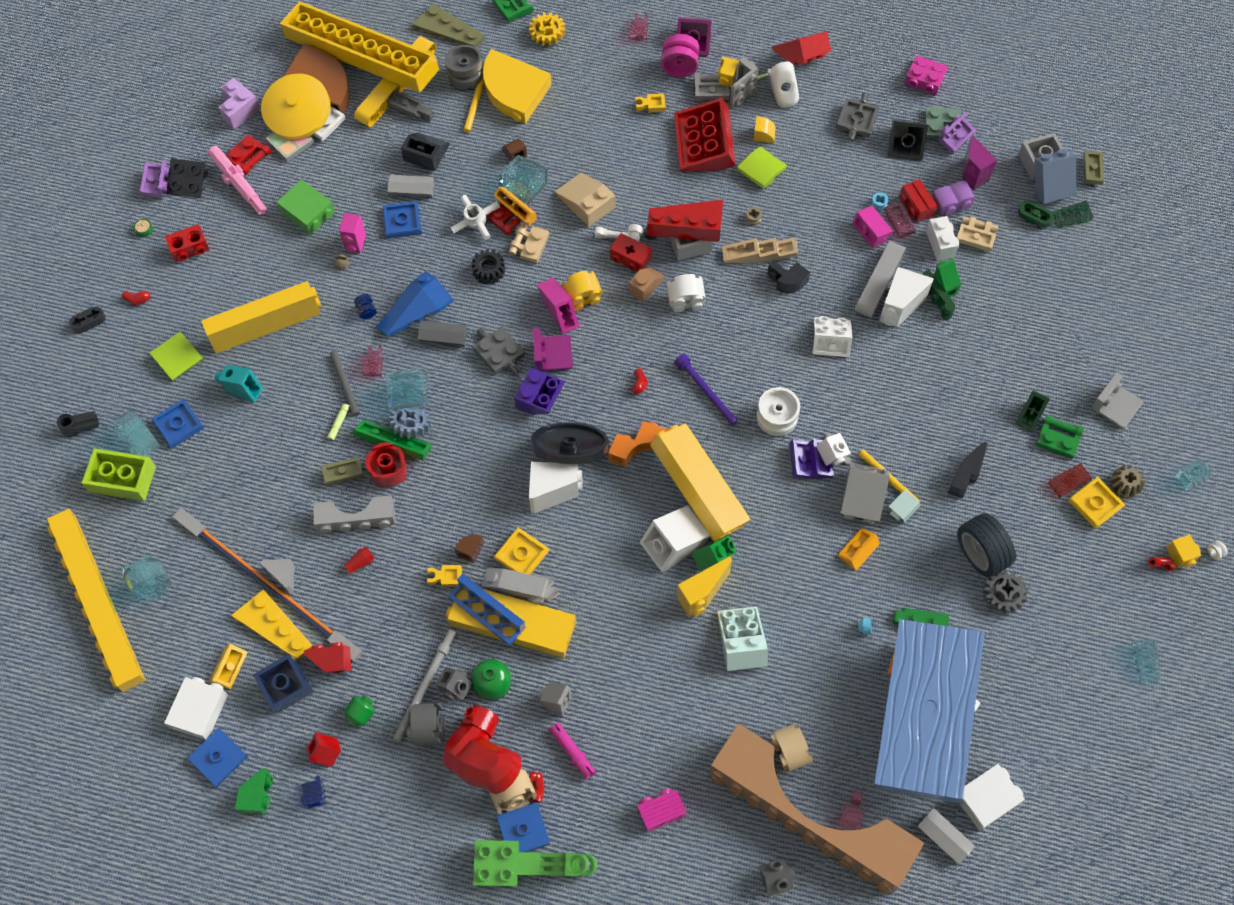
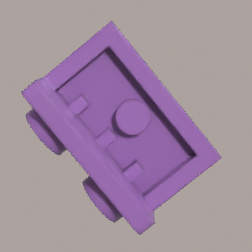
[938,112,977,154]
[140,160,170,199]

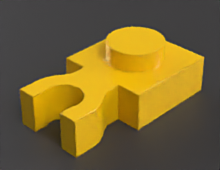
[635,93,666,113]
[427,565,462,587]

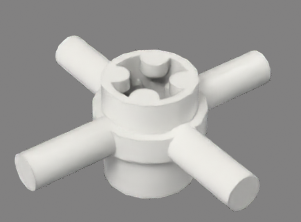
[450,195,500,240]

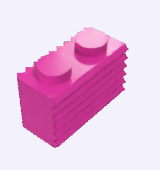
[338,213,366,253]
[637,788,687,833]

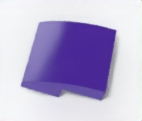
[789,439,834,479]

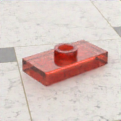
[1048,463,1092,498]

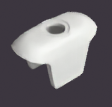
[767,62,799,108]

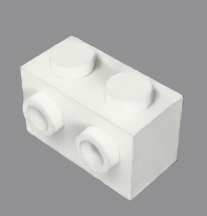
[926,216,959,261]

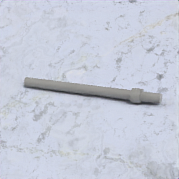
[393,629,456,743]

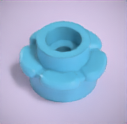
[858,616,872,636]

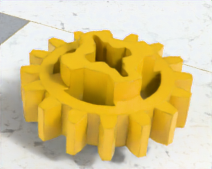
[529,12,565,46]

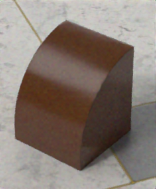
[502,138,527,164]
[455,534,484,563]

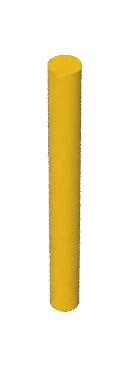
[463,78,484,133]
[858,449,920,502]

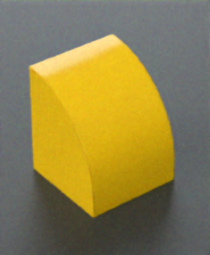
[753,117,776,143]

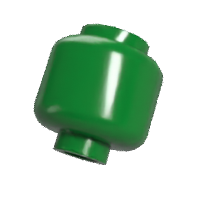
[344,695,375,727]

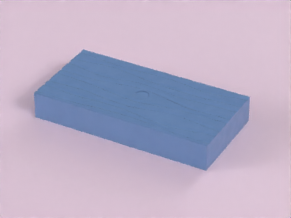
[875,619,985,804]

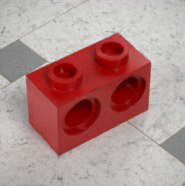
[165,224,210,262]

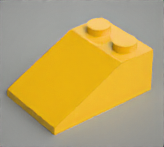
[677,557,732,618]

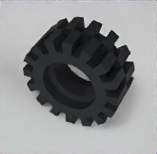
[472,249,505,284]

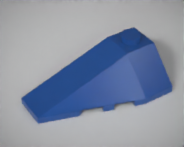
[376,271,454,337]

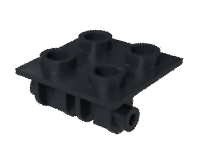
[167,158,208,198]

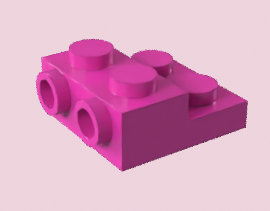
[904,55,949,95]

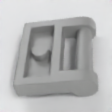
[694,73,730,100]

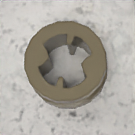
[746,207,762,225]

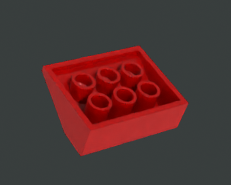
[674,98,736,171]

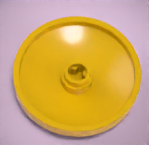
[261,74,331,140]

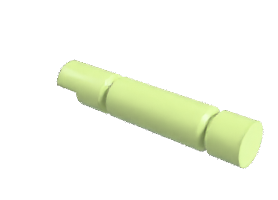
[327,404,350,440]

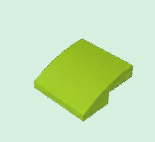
[736,146,787,189]
[149,332,203,381]

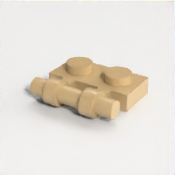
[957,216,998,252]
[509,223,550,264]

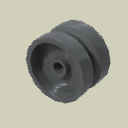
[444,45,484,89]

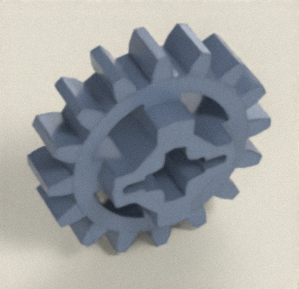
[389,405,431,439]

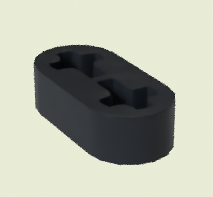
[69,307,106,333]

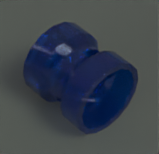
[354,294,377,320]

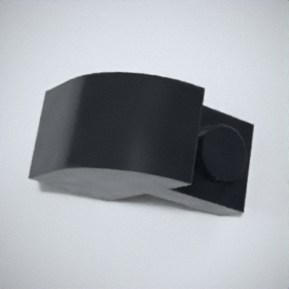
[767,260,811,294]

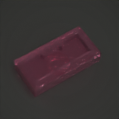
[884,202,916,238]

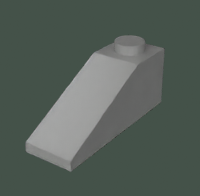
[482,568,549,599]

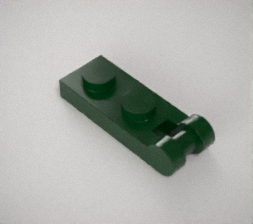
[922,269,956,320]

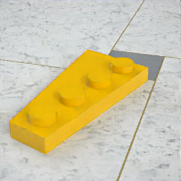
[231,590,313,661]

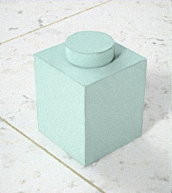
[889,490,921,522]

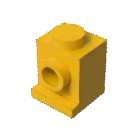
[717,56,739,87]

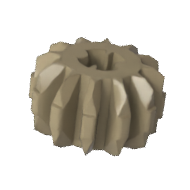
[1110,465,1146,498]

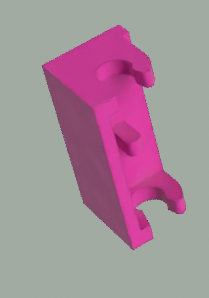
[852,206,893,249]

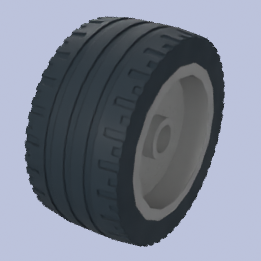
[957,513,1016,577]

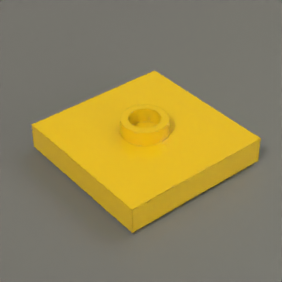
[1068,476,1125,529]
[494,527,549,575]

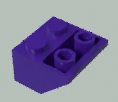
[514,368,565,415]

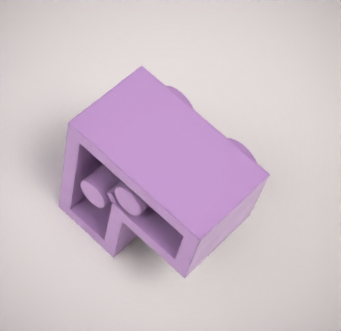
[218,77,260,129]

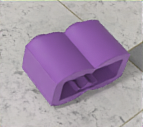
[932,181,975,215]

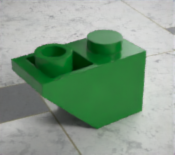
[934,258,961,297]
[692,535,737,571]
[235,768,273,815]

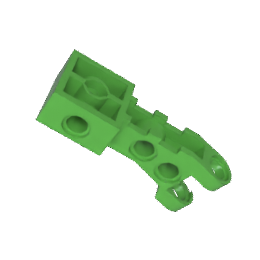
[473,840,598,886]

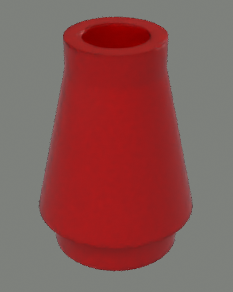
[344,546,375,574]

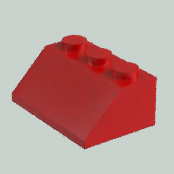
[772,31,831,65]

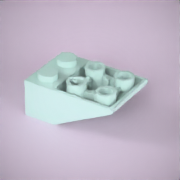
[717,607,768,671]

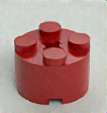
[365,443,407,487]

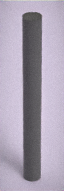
[330,351,360,416]

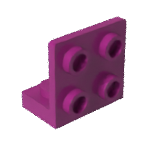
[533,328,573,371]

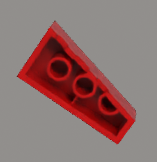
[647,199,724,242]

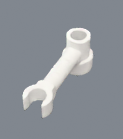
[594,224,643,241]

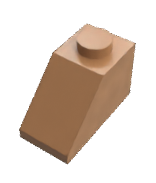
[629,267,665,303]

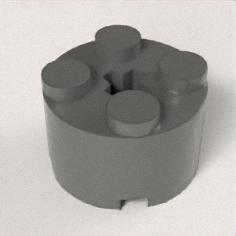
[407,702,445,746]

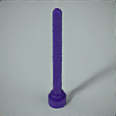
[674,353,737,425]

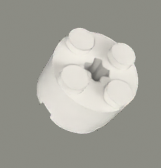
[666,274,706,312]

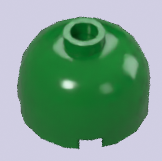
[471,659,512,701]

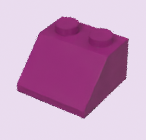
[677,16,712,55]
[962,136,997,191]

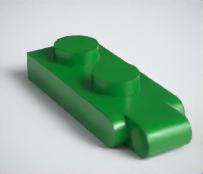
[893,608,949,626]

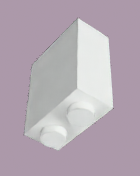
[164,677,228,740]
[960,764,1025,831]

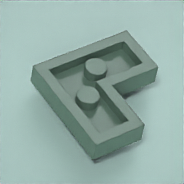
[925,107,961,140]

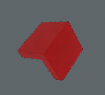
[306,732,341,767]

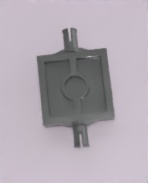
[836,92,879,142]
[473,327,525,376]

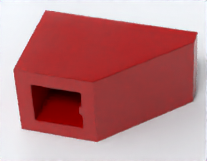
[304,642,352,674]

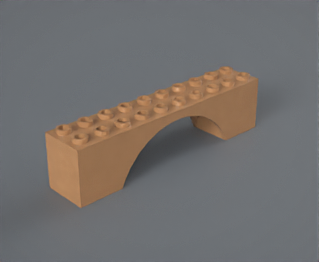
[709,723,924,895]

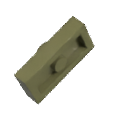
[1083,151,1104,185]
[321,457,364,486]

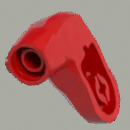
[443,705,522,794]

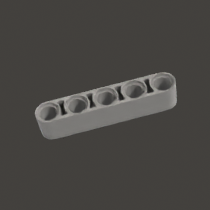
[855,241,907,318]

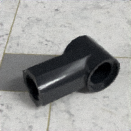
[57,411,99,437]

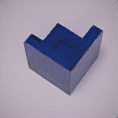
[301,776,327,809]

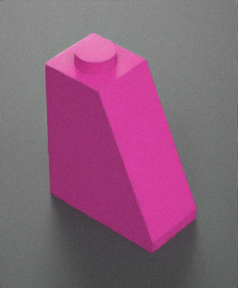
[537,277,579,334]

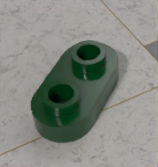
[1018,201,1054,228]

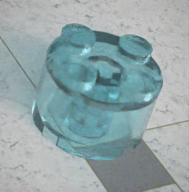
[123,555,171,602]

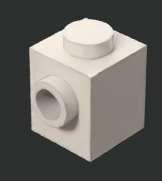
[816,433,851,466]

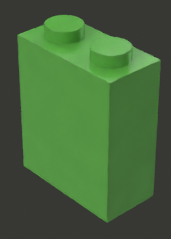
[277,179,335,235]

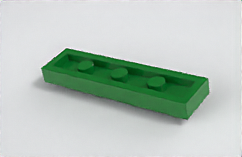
[354,420,432,461]

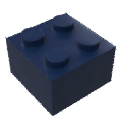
[253,653,314,713]

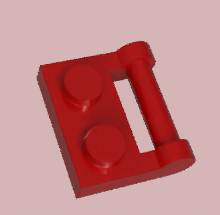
[226,134,271,175]
[486,198,531,236]

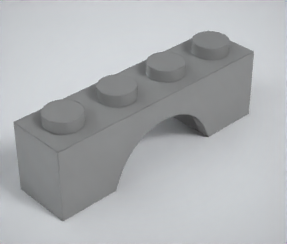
[313,495,395,533]

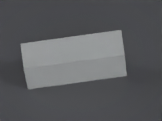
[387,175,434,197]
[918,808,975,864]

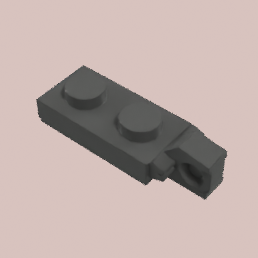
[387,91,433,122]

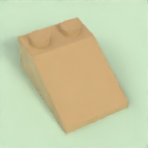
[555,173,616,227]

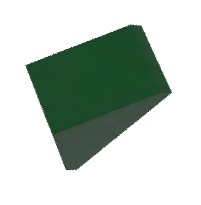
[1015,390,1050,432]

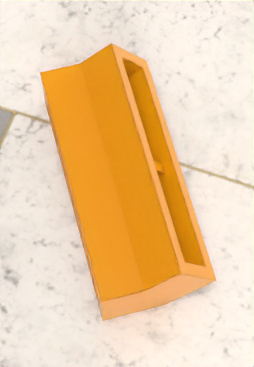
[493,187,537,226]

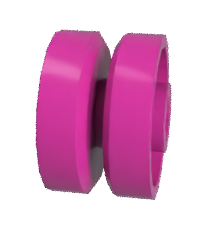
[661,34,699,77]

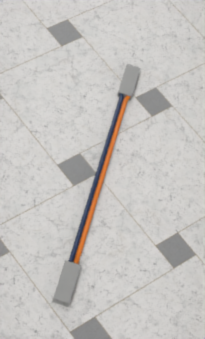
[173,508,363,662]

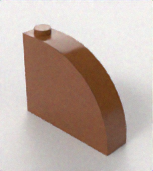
[283,44,350,114]

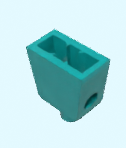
[215,365,263,403]

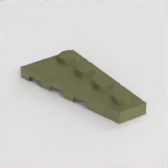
[412,3,485,48]

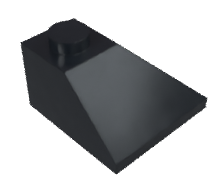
[888,118,929,160]

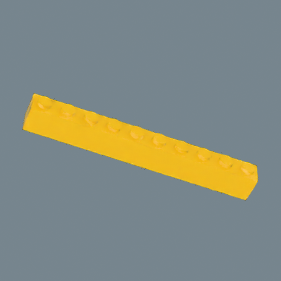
[47,509,146,692]

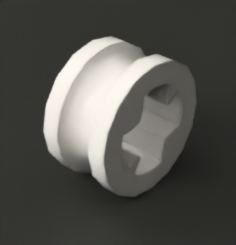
[1207,540,1228,560]

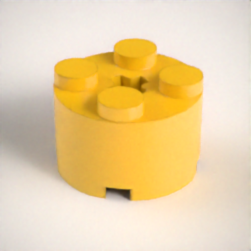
[561,271,603,311]

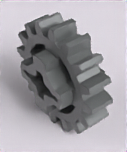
[983,570,1029,614]

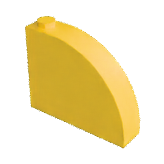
[483,49,552,124]

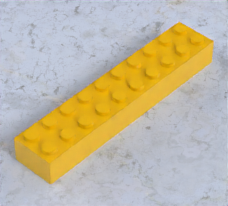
[280,1,439,93]

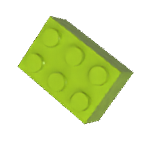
[82,448,156,501]

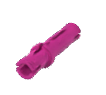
[549,722,596,780]

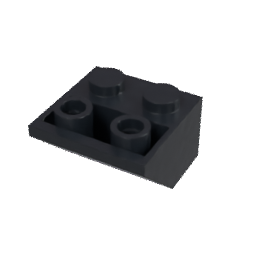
[401,132,450,171]

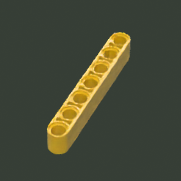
[354,36,437,127]

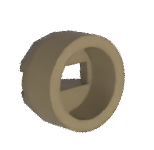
[334,254,349,270]

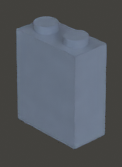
[1034,149,1077,204]

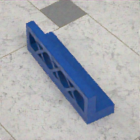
[448,573,526,646]

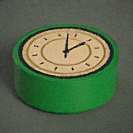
[133,218,153,237]

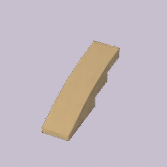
[722,237,799,263]

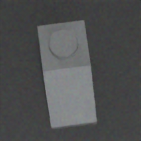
[538,682,572,716]

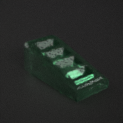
[1052,200,1093,228]

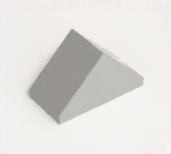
[260,559,295,595]

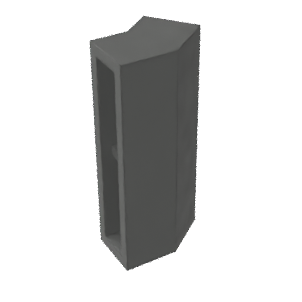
[418,320,467,347]

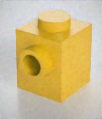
[1166,535,1202,568]

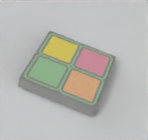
[265,132,315,162]

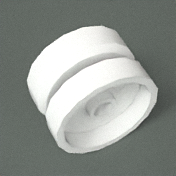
[756,387,801,436]

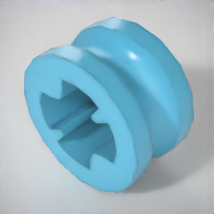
[871,193,888,211]

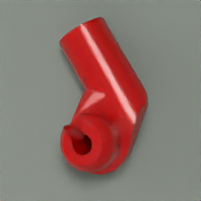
[122,291,151,306]
[529,771,545,803]

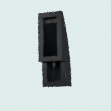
[948,442,988,498]

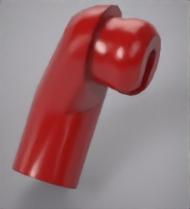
[631,368,648,395]
[1148,557,1176,572]

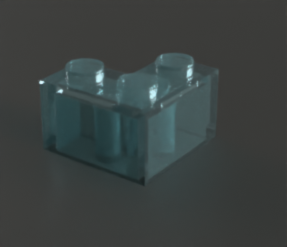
[112,409,160,456]

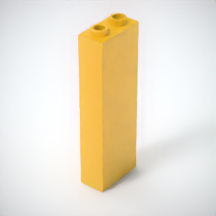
[201,281,321,354]
[650,423,751,542]
[446,588,576,658]

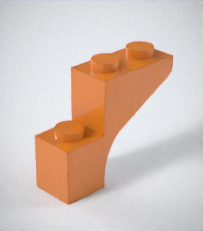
[608,421,670,467]

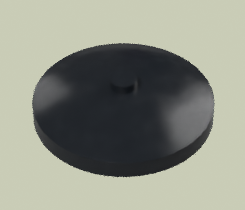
[531,422,609,464]

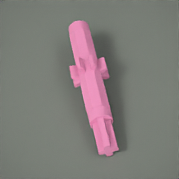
[207,146,268,215]

